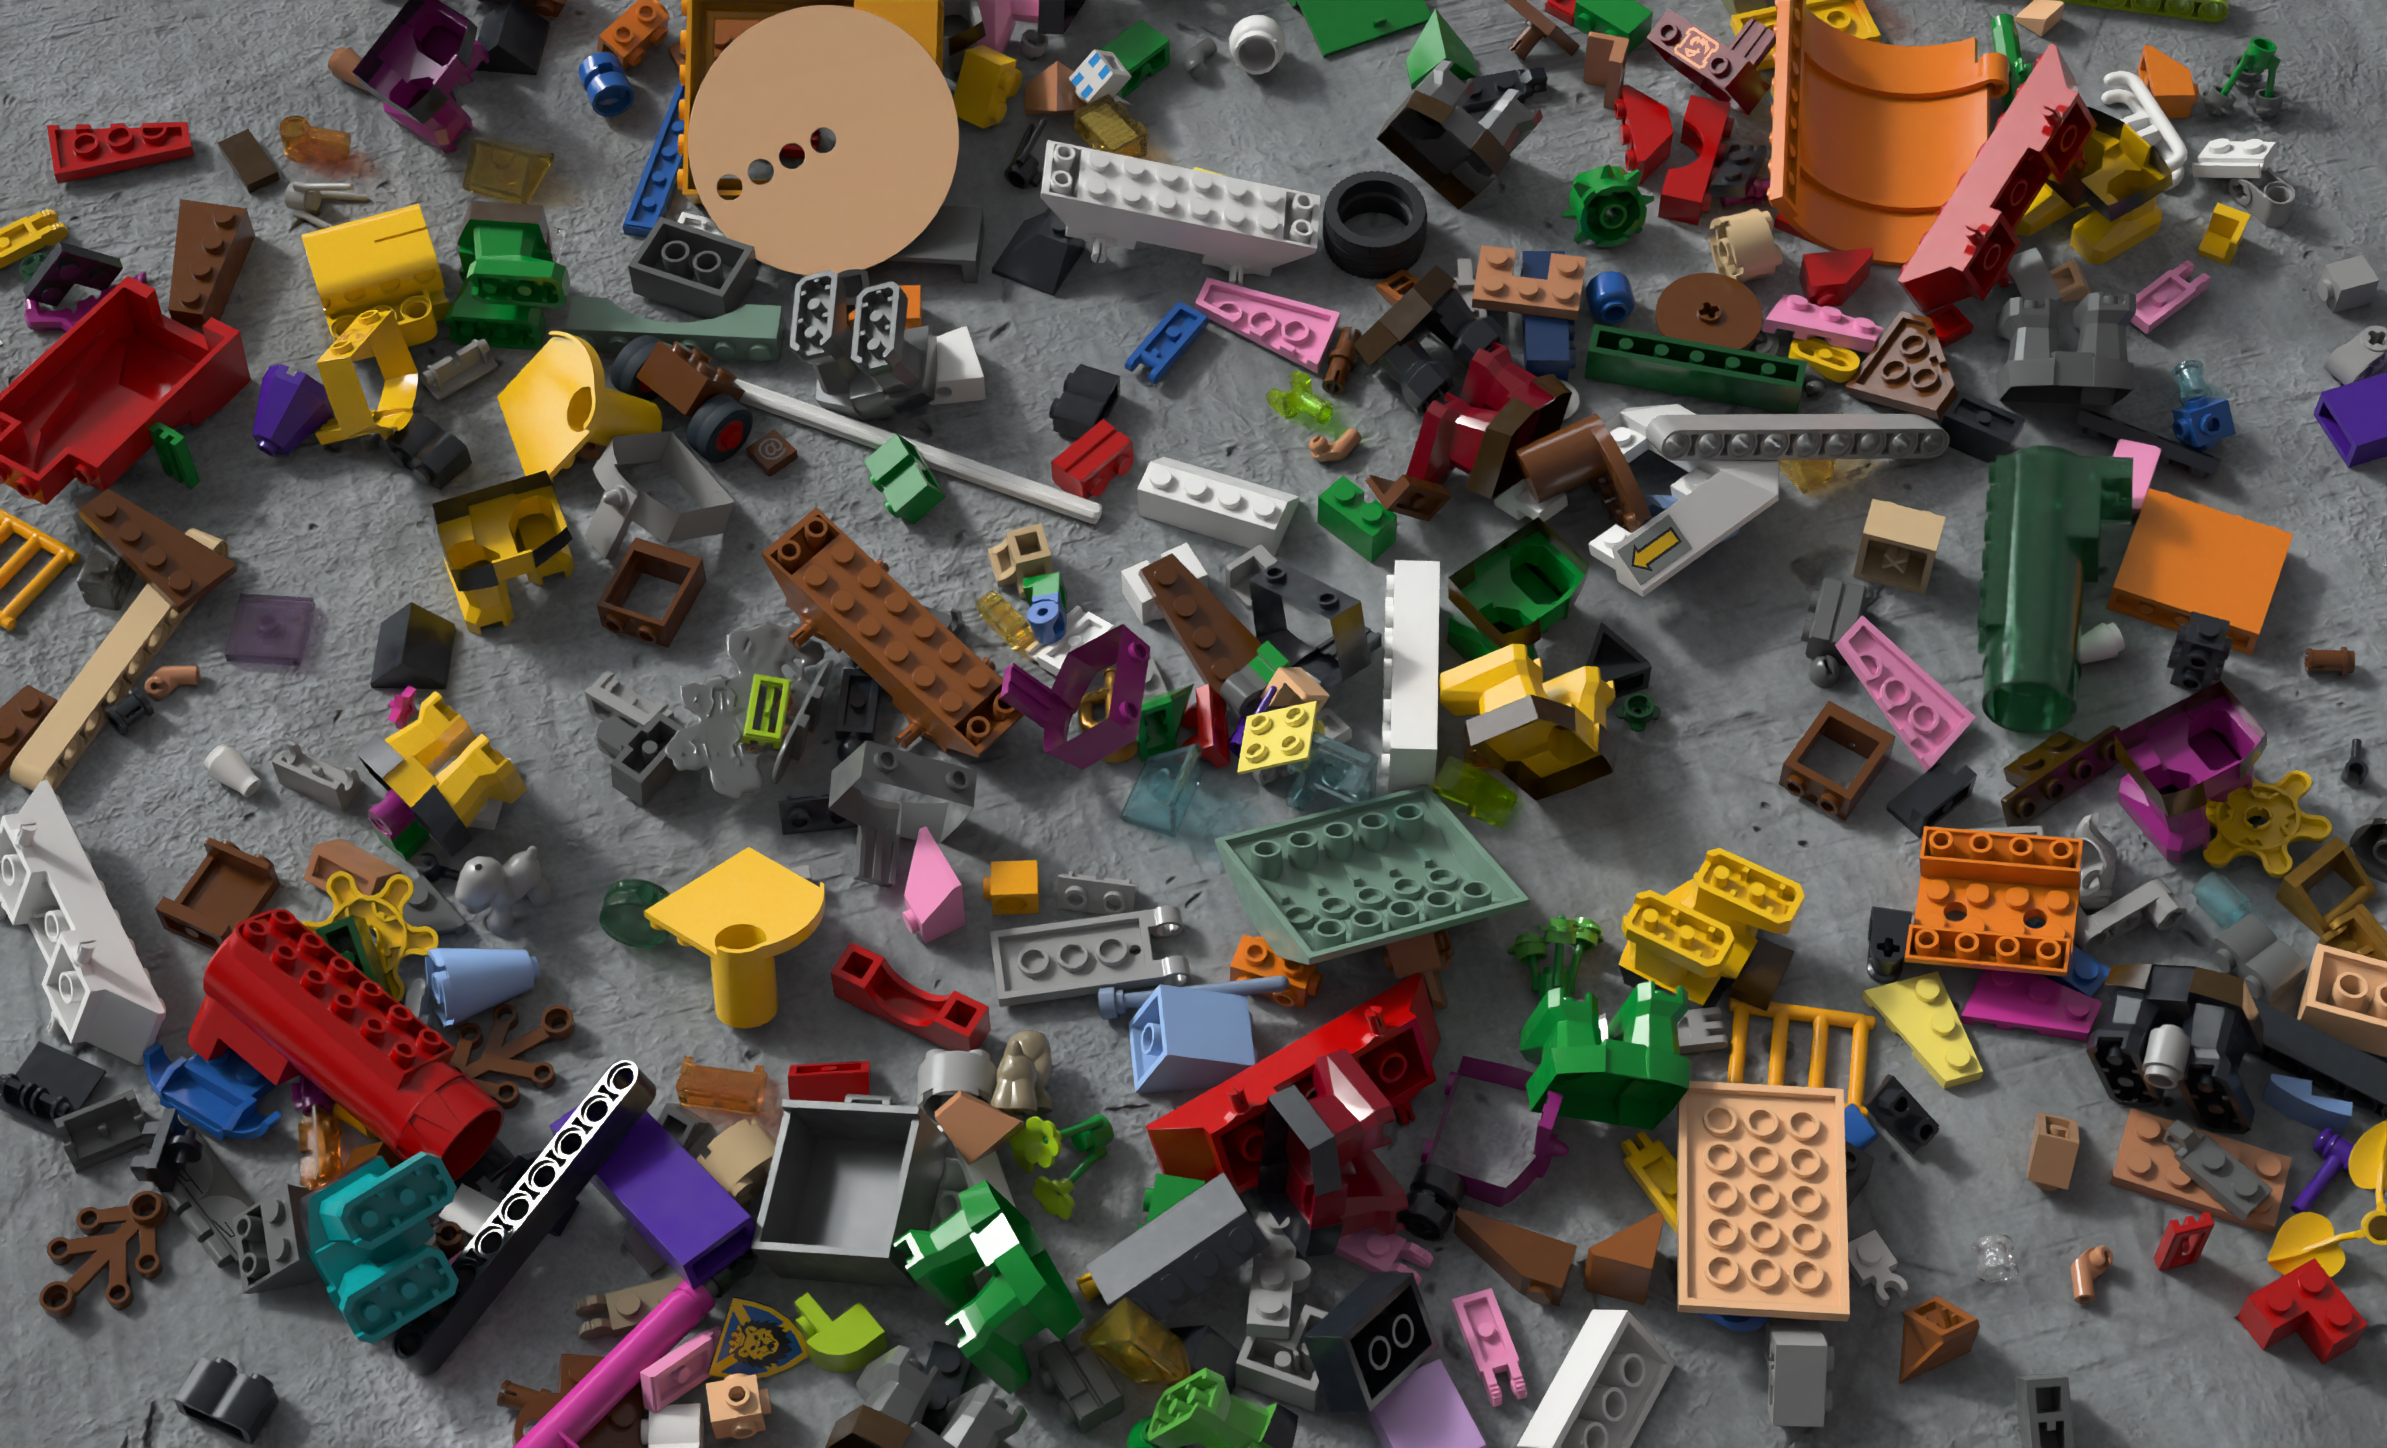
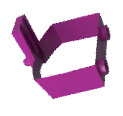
[1000,624,1150,770]
[1421,1056,1569,1208]

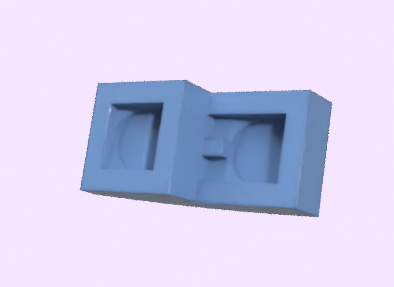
[2262,1073,2353,1135]

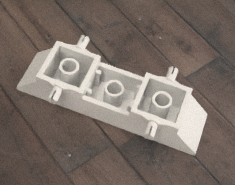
[1040,140,1320,287]
[0,780,166,1065]

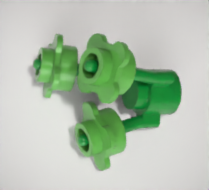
[1507,915,1604,1001]

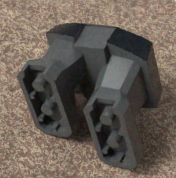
[790,270,937,422]

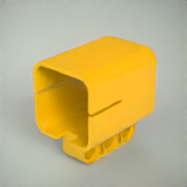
[301,203,450,362]

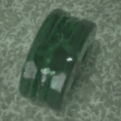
[599,879,671,948]

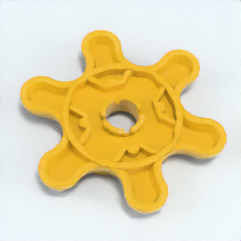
[2203,770,2332,879]
[301,871,439,1002]

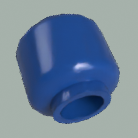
[1586,271,1635,324]

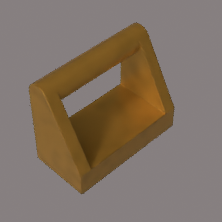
[2275,836,2377,937]

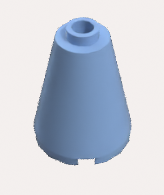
[425,948,540,1027]

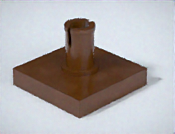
[1504,0,1580,61]

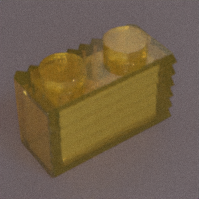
[1074,94,1149,159]

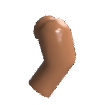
[1309,428,1362,462]
[2071,1245,2113,1304]

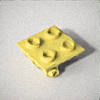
[1237,701,1325,775]

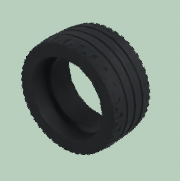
[1322,171,1427,280]

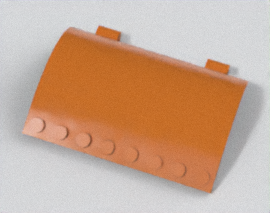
[1767,0,2009,267]

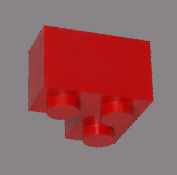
[2237,1258,2368,1365]

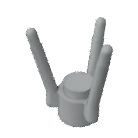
[285,181,369,229]

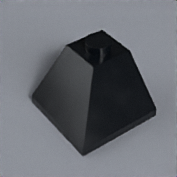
[992,210,1086,296]

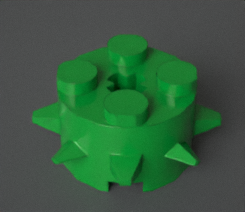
[1561,164,1654,247]

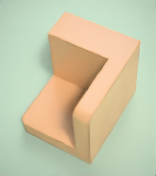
[1260,667,1330,714]

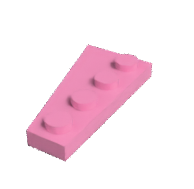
[1195,277,1340,374]
[1835,615,1976,773]

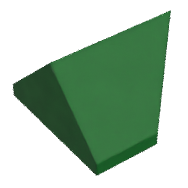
[1406,9,1478,89]
[1136,684,1194,762]

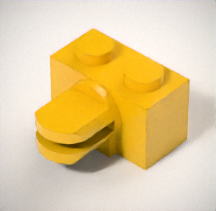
[953,45,1023,129]

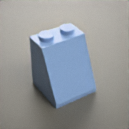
[1128,984,1258,1094]

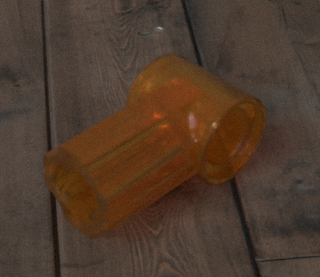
[279,115,351,162]

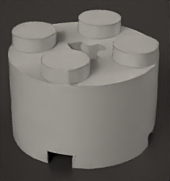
[916,1049,997,1127]

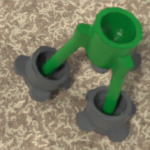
[2202,37,2288,117]

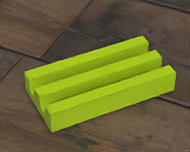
[742,674,792,749]

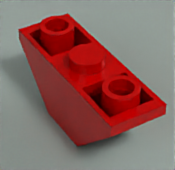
[1614,85,1673,184]

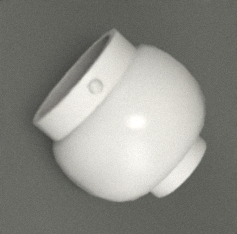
[1229,15,1285,75]

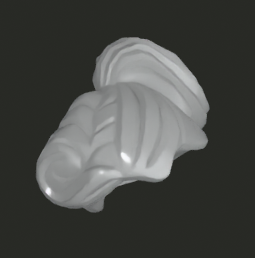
[2075,812,2117,910]

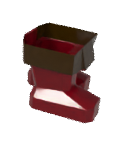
[1406,341,1572,499]

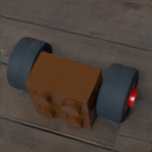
[611,335,753,463]

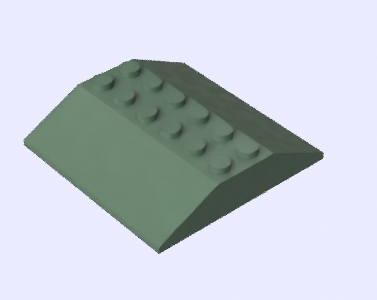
[1215,785,1530,965]

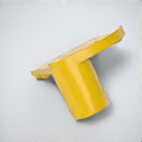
[497,331,662,483]
[644,847,825,1029]

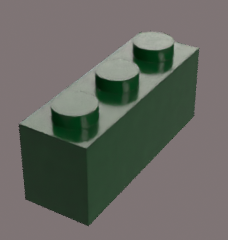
[315,915,394,998]

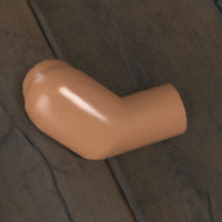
[145,666,200,699]

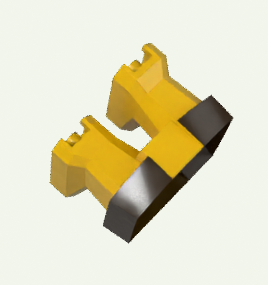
[1438,644,1618,801]

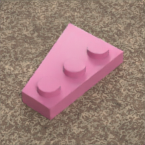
[1762,294,1884,353]

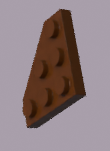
[1845,311,1958,420]

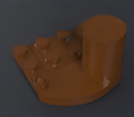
[1514,413,1652,533]

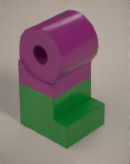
[368,789,431,862]

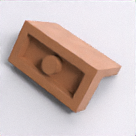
[1583,32,1629,110]
[303,838,401,896]

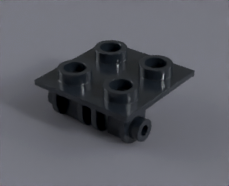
[0,1041,107,1136]

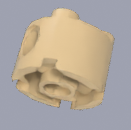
[1709,209,1783,283]
[696,1117,777,1210]

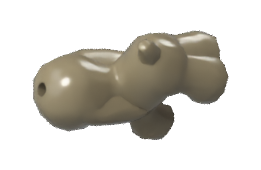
[991,1030,1053,1121]

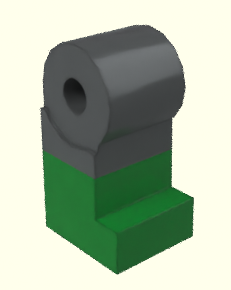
[1220,641,1291,717]

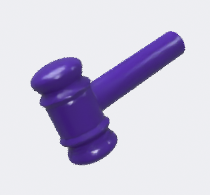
[2291,1128,2354,1214]

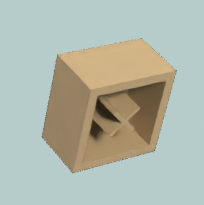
[1853,499,1946,595]

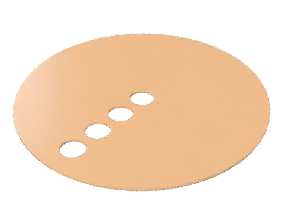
[688,5,959,275]

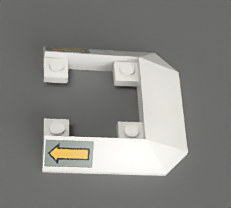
[1494,404,1779,597]

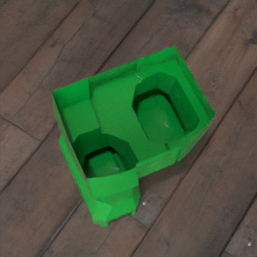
[1519,981,1690,1130]
[893,1180,1084,1395]

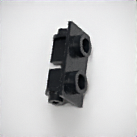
[778,794,858,835]

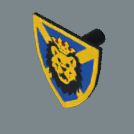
[708,1296,809,1378]

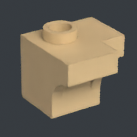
[988,523,1053,599]

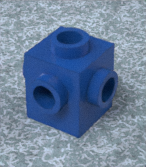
[2172,396,2236,451]

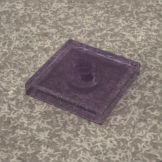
[224,593,315,666]

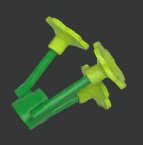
[1009,1114,1114,1220]

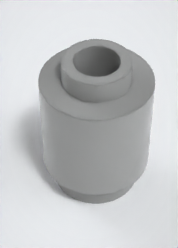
[2142,1024,2191,1089]

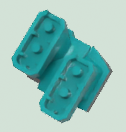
[300,1151,459,1344]

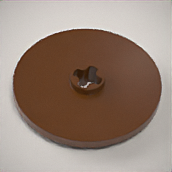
[1655,273,1762,350]

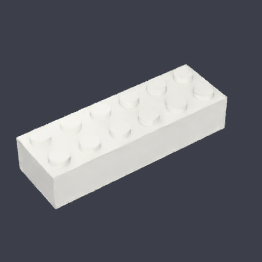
[1381,560,1440,792]

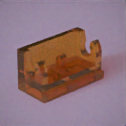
[676,1056,768,1116]

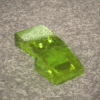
[1433,755,1518,829]

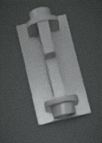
[419,338,499,401]
[1057,871,1138,915]

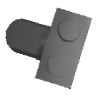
[596,711,685,807]

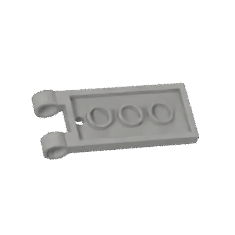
[990,905,1191,1007]

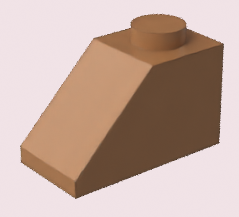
[2027,1112,2080,1191]

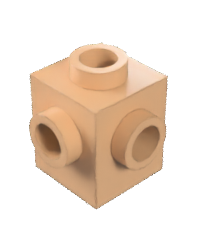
[706,1373,772,1439]

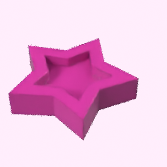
[387,686,417,729]

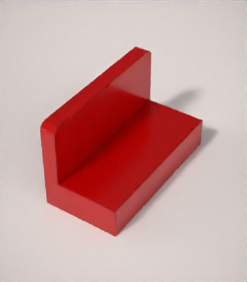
[787,1060,871,1102]

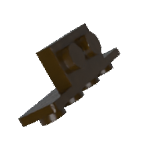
[2001,725,2121,827]

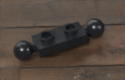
[835,658,881,762]

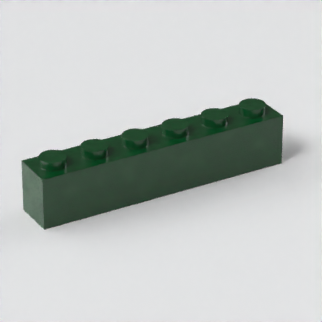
[1585,324,1807,414]

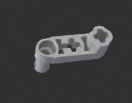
[2074,879,2187,953]

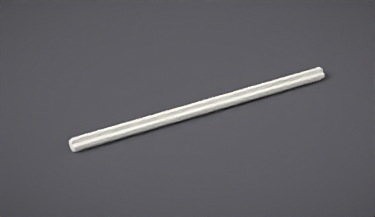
[735,379,1102,524]

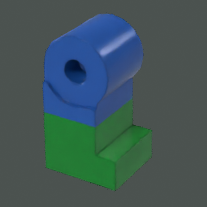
[1023,572,1068,644]

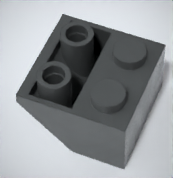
[232,1184,321,1294]

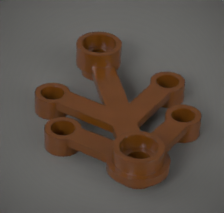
[449,1004,575,1109]
[39,1191,169,1318]

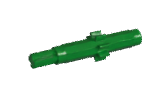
[1990,14,2032,113]

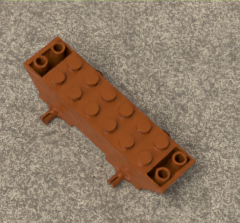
[762,507,1025,758]

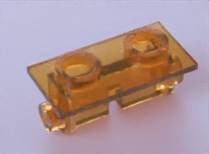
[298,1104,343,1190]

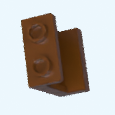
[155,837,280,951]

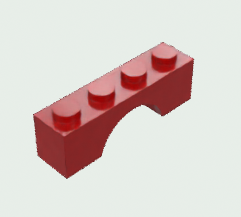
[1658,95,1735,226]
[830,942,991,1052]

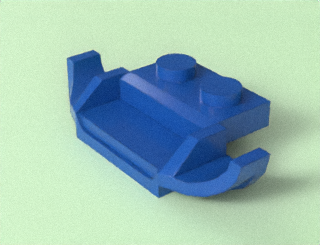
[143,1042,283,1141]

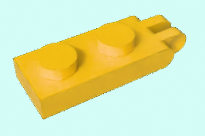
[1621,1131,1677,1235]

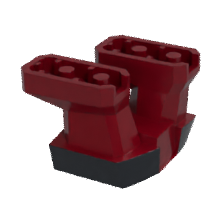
[1257,1049,1409,1257]

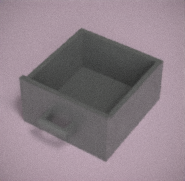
[751,1094,949,1288]

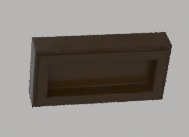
[218,129,280,193]
[1729,937,1794,1011]

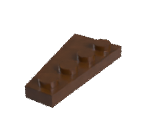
[79,488,237,614]
[1138,553,1262,695]

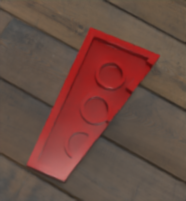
[47,122,194,183]

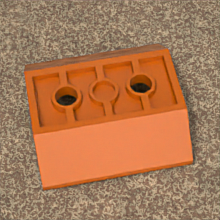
[1905,826,2083,977]

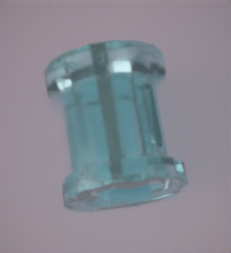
[2172,360,2212,406]

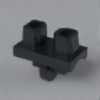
[1862,1074,1939,1155]
[130,1108,204,1192]

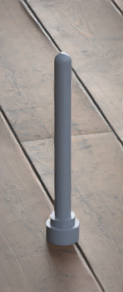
[1098,976,1290,1020]

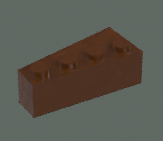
[168,199,255,335]

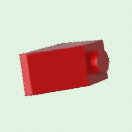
[1799,248,1874,307]

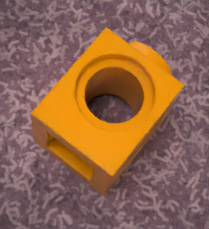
[983,860,1039,915]

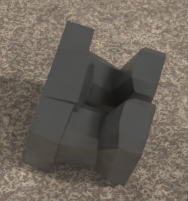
[1996,292,2136,405]

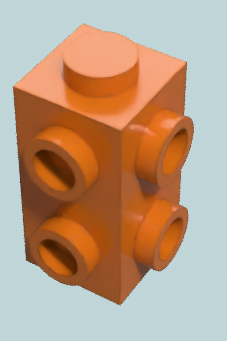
[597,0,670,70]
[1230,934,1323,1009]

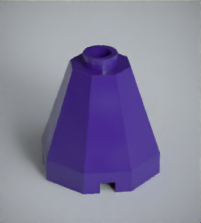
[252,364,334,457]

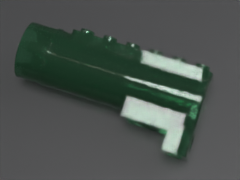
[1977,445,2134,734]

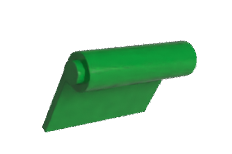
[1287,0,1431,58]

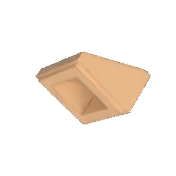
[2015,0,2065,37]
[2050,259,2091,303]

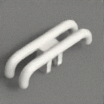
[2101,71,2188,191]

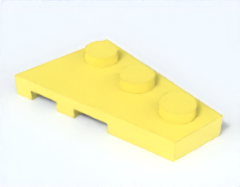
[1862,971,1983,1089]

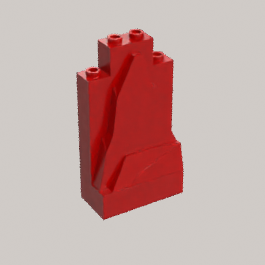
[0,276,251,505]

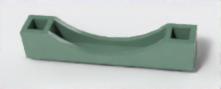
[565,296,785,362]

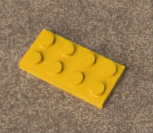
[1730,0,1881,71]

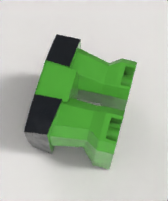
[1147,1368,1298,1448]

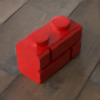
[1051,419,1133,499]

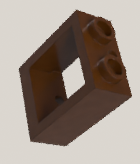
[597,537,707,648]
[1779,701,1896,821]

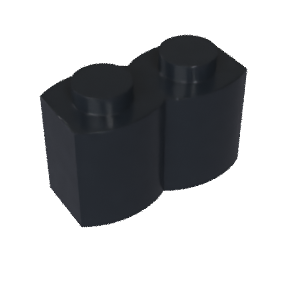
[1049,364,1121,439]
[386,413,472,490]
[174,1357,279,1444]

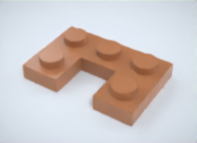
[1472,245,1587,320]

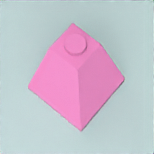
[902,826,966,945]

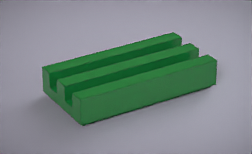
[148,421,200,490]

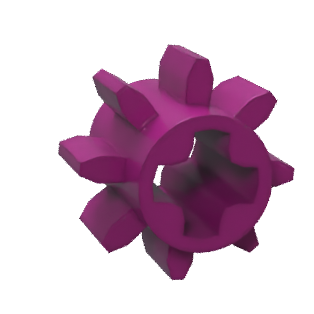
[291,1074,336,1118]

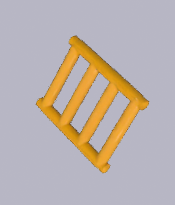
[0,508,81,631]
[1727,997,1876,1119]

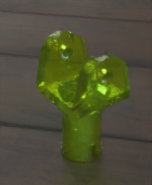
[1266,370,1334,424]

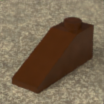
[1454,1208,1577,1306]

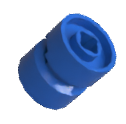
[578,52,634,117]

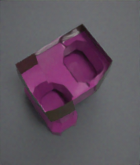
[2114,680,2267,863]

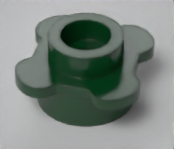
[1615,692,1661,732]

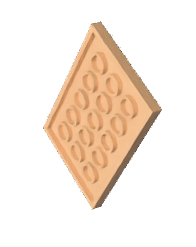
[1677,1081,1850,1322]

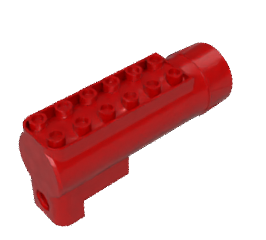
[187,909,504,1182]

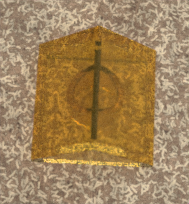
[463,137,555,204]
[1079,1297,1192,1385]

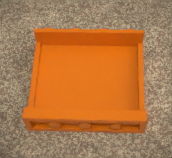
[2106,488,2293,656]

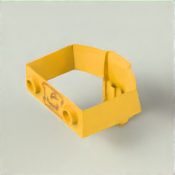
[315,310,418,445]

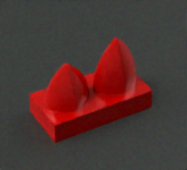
[1173,684,1231,769]

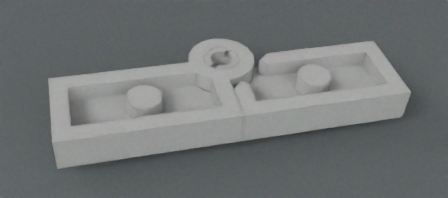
[1246,1211,1311,1339]

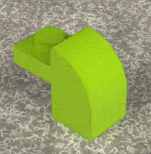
[794,1292,888,1373]

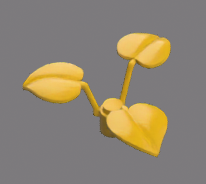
[2267,1120,2387,1277]

